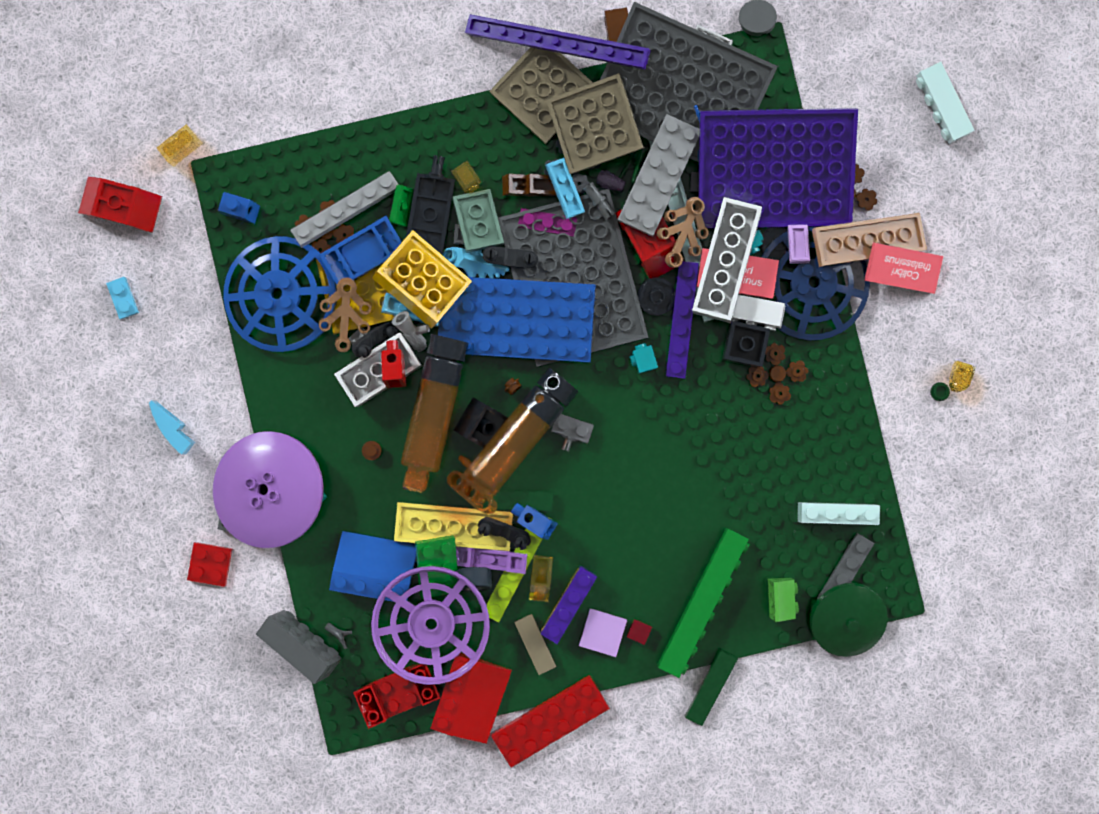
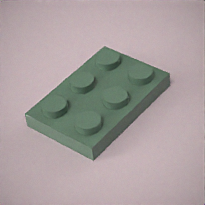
[453,189,504,253]

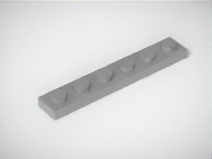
[291,171,399,248]

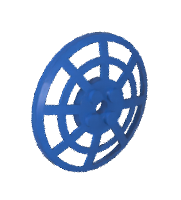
[223,236,337,352]

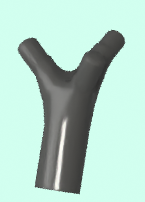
[324,623,352,649]

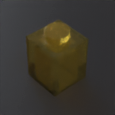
[451,161,481,193]

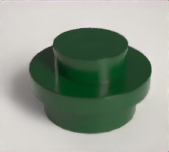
[930,382,950,401]

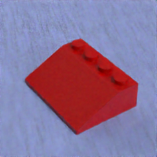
[430,653,512,744]

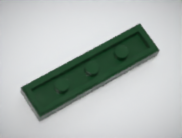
[475,490,553,511]
[684,649,738,726]

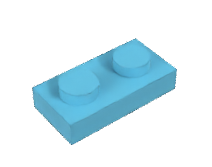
[106,277,139,319]

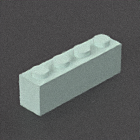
[916,62,975,144]
[798,502,880,525]

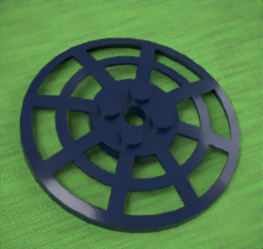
[756,226,870,341]

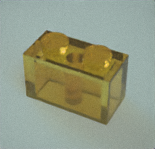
[157,124,203,167]

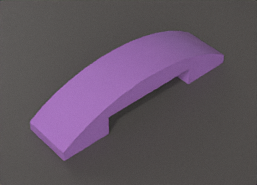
[456,546,527,574]

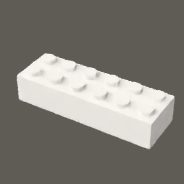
[692,197,762,323]

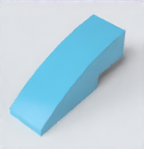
[149,400,195,455]

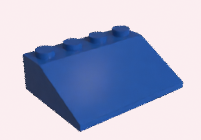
[329,531,416,602]

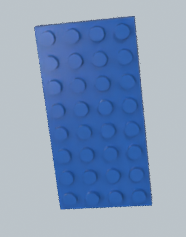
[438,277,596,362]

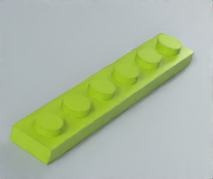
[487,516,551,622]

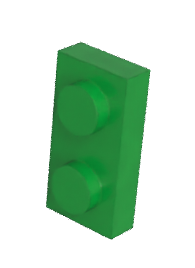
[389,185,414,227]

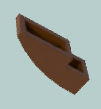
[502,174,557,197]

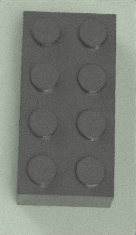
[256,610,342,684]

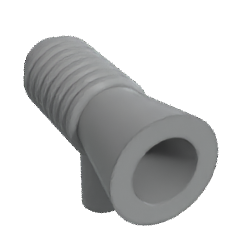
[392,311,430,352]

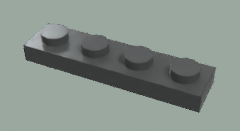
[817,533,874,599]

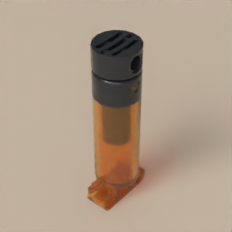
[401,334,469,493]
[447,368,578,515]

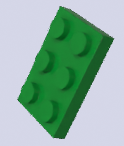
[415,535,458,599]

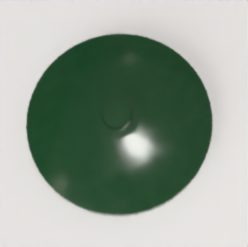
[810,583,888,657]

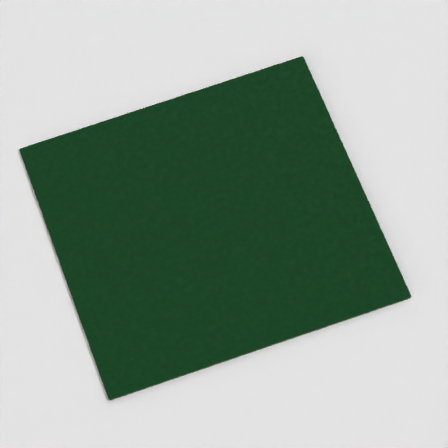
[191,22,925,755]

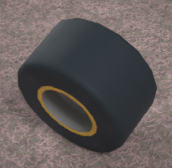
[457,567,492,591]

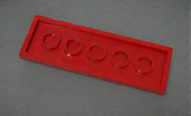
[491,675,610,768]

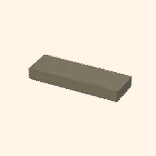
[514,614,556,675]

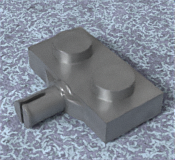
[551,414,594,452]

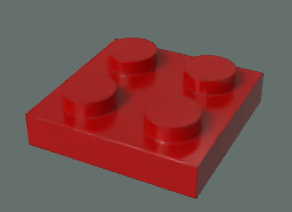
[187,542,233,587]

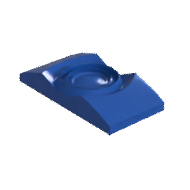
[319,216,402,286]

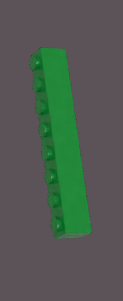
[657,528,750,678]

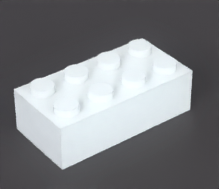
[334,332,422,407]

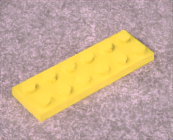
[394,502,513,551]

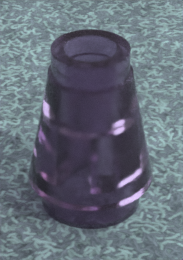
[596,170,626,192]

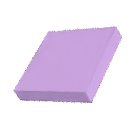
[579,608,627,657]

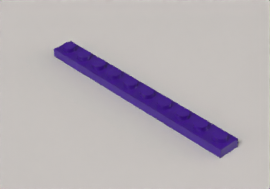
[465,14,650,70]

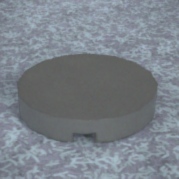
[738,0,777,36]

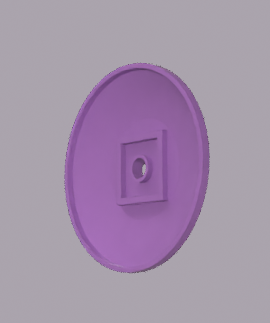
[213,432,323,548]

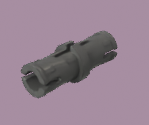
[583,182,616,221]

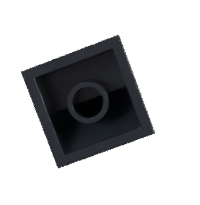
[454,397,511,452]

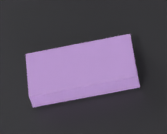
[787,225,810,264]

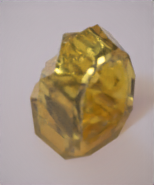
[949,361,975,393]

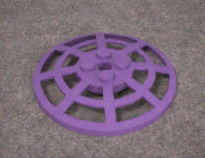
[371,566,490,685]

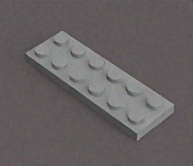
[617,114,700,237]

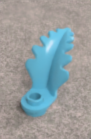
[443,247,509,279]

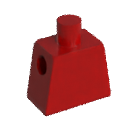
[381,340,406,388]

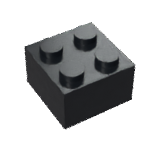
[722,321,770,368]

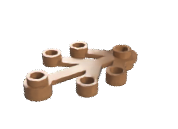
[657,197,709,267]
[319,278,371,352]

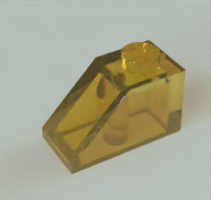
[529,555,553,602]

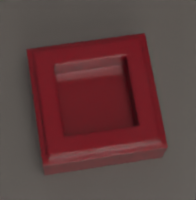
[627,619,652,645]

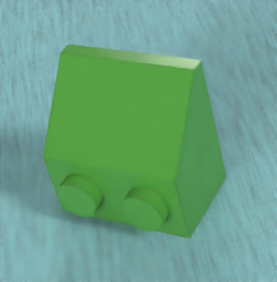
[768,578,799,622]

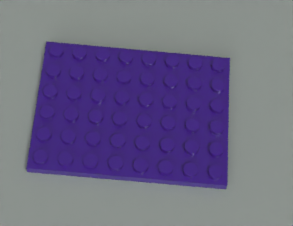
[698,108,858,228]

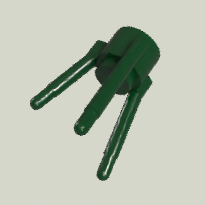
[613,149,649,189]

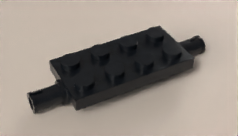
[406,155,455,256]

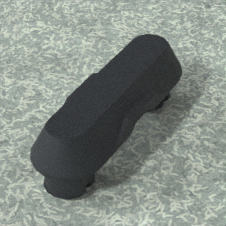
[483,246,538,268]
[352,322,398,358]
[478,517,531,550]

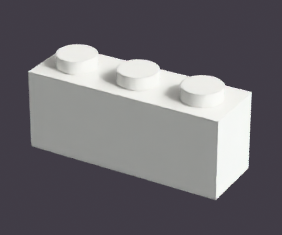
[731,295,786,331]

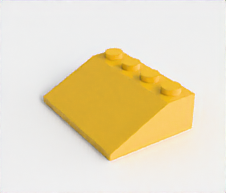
[372,230,472,329]

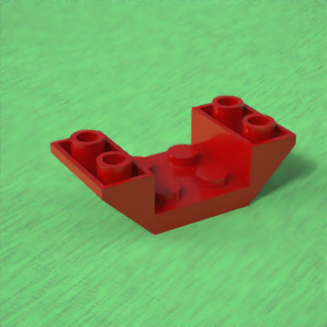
[78,176,163,233]
[616,210,676,279]
[353,663,441,729]

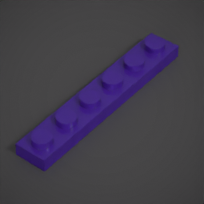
[666,261,699,378]

